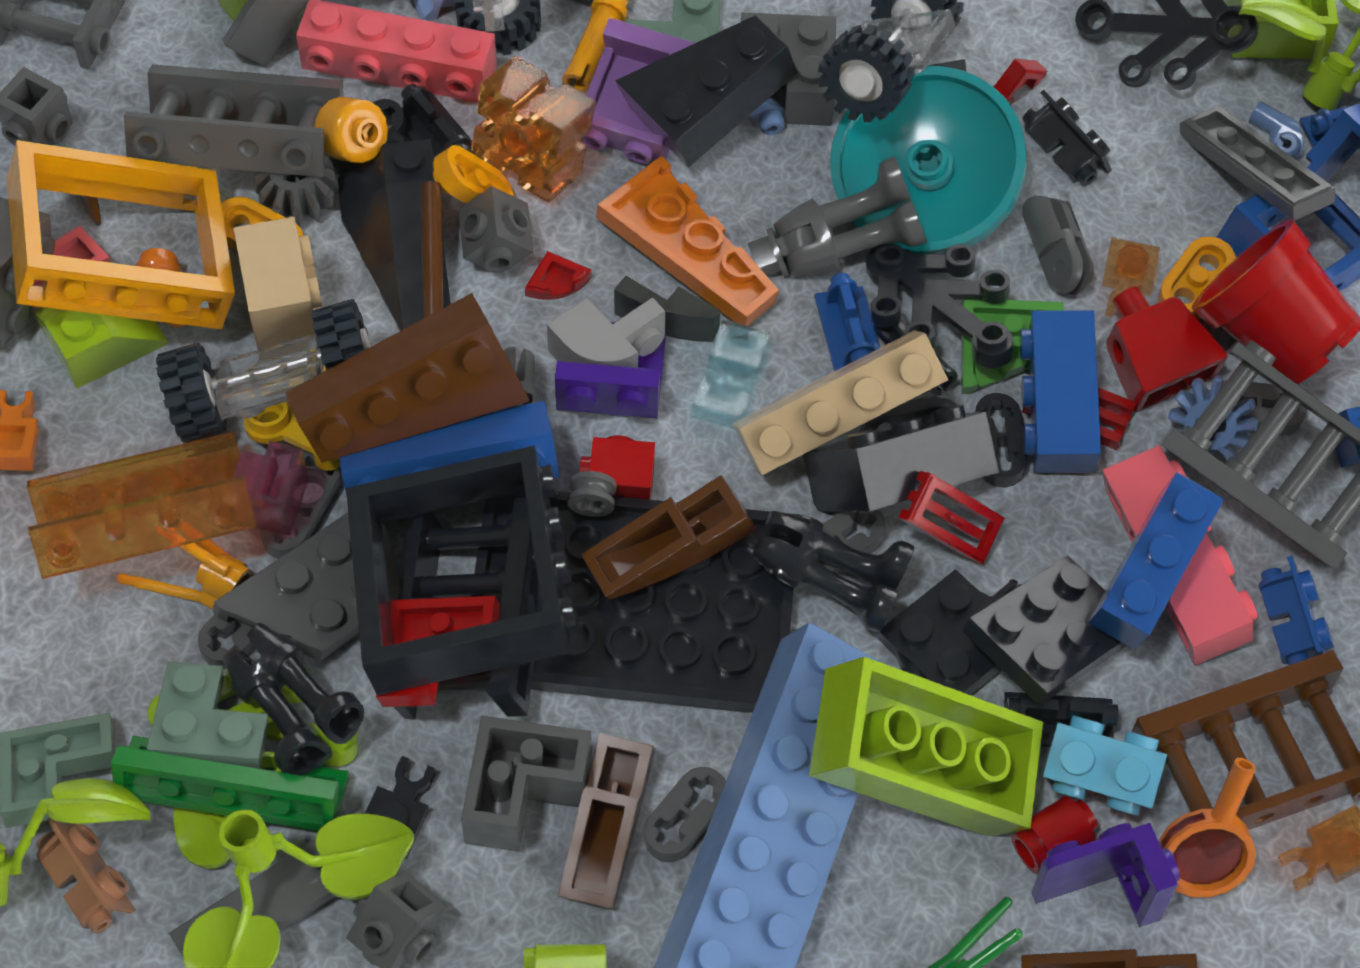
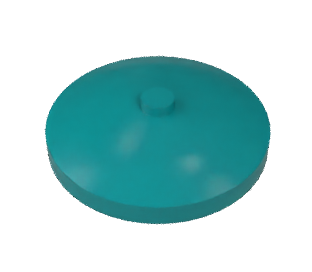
[830,66,1027,255]

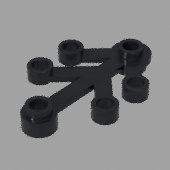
[1075,0,1259,90]
[865,243,1013,369]

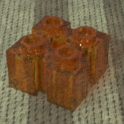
[471,55,596,203]

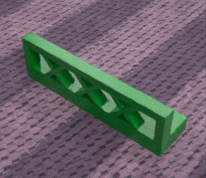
[111,736,349,831]

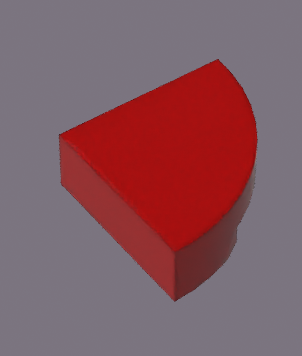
[993,59,1048,104]
[525,251,592,300]

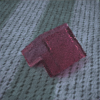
[222,441,309,536]

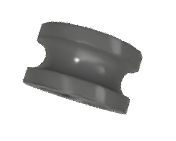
[567,471,617,517]

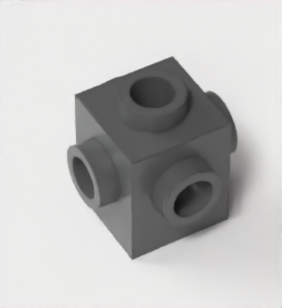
[0,67,73,146]
[458,186,534,273]
[346,871,448,968]

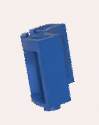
[1216,103,1360,291]

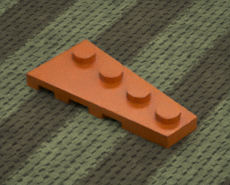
[596,156,779,329]

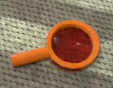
[1159,758,1256,898]

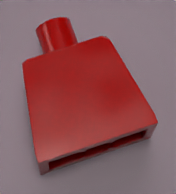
[1106,286,1228,413]

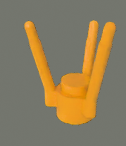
[116,515,252,610]

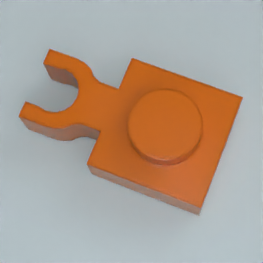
[0,390,40,471]

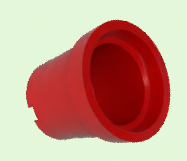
[1192,219,1360,385]

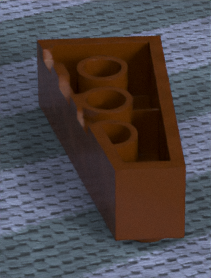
[285,293,530,463]

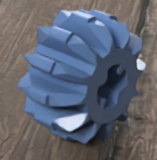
[1168,375,1258,461]

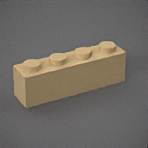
[732,330,948,475]

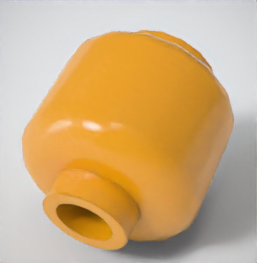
[315,96,388,163]

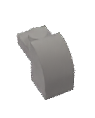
[547,297,665,368]

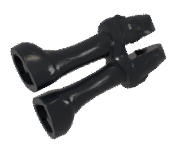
[752,511,915,633]
[222,622,365,776]

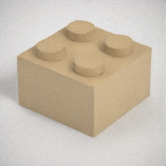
[233,217,323,364]

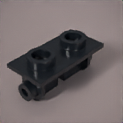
[401,84,485,161]
[1022,90,1112,186]
[1004,692,1118,747]

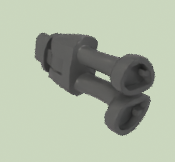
[748,156,927,278]

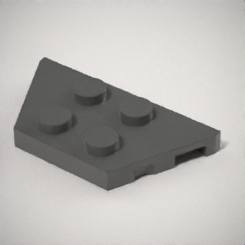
[213,512,403,661]

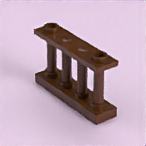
[1131,650,1360,854]

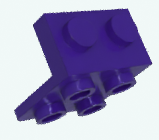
[555,322,666,419]
[1031,823,1180,928]

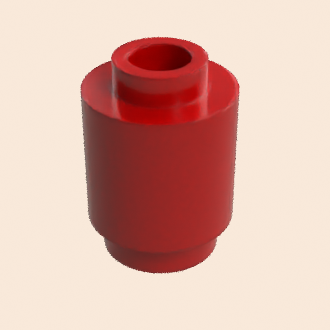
[1011,796,1098,873]

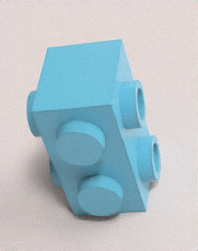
[1043,715,1167,815]

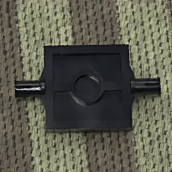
[878,569,1021,695]

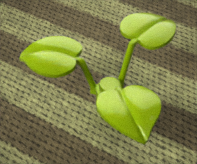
[1239,0,1360,110]
[0,778,150,907]
[173,807,414,968]

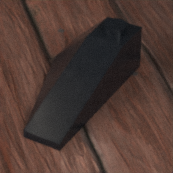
[338,139,451,331]

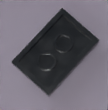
[962,555,1127,706]

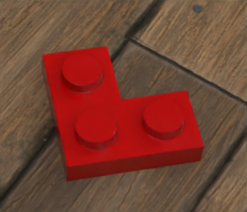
[376,596,500,707]

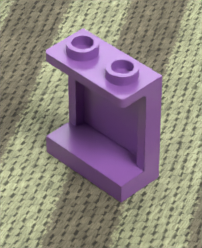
[570,18,694,164]

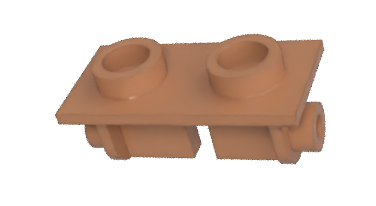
[36,819,136,934]

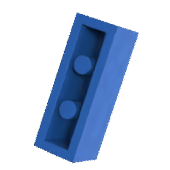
[1019,310,1101,473]
[1088,472,1224,650]

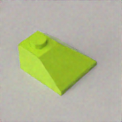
[32,307,168,388]

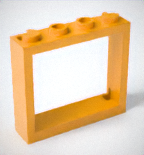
[6,140,235,329]

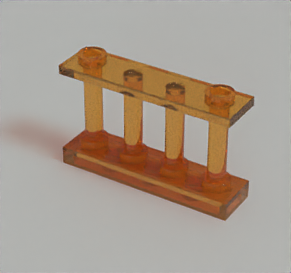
[27,432,257,579]

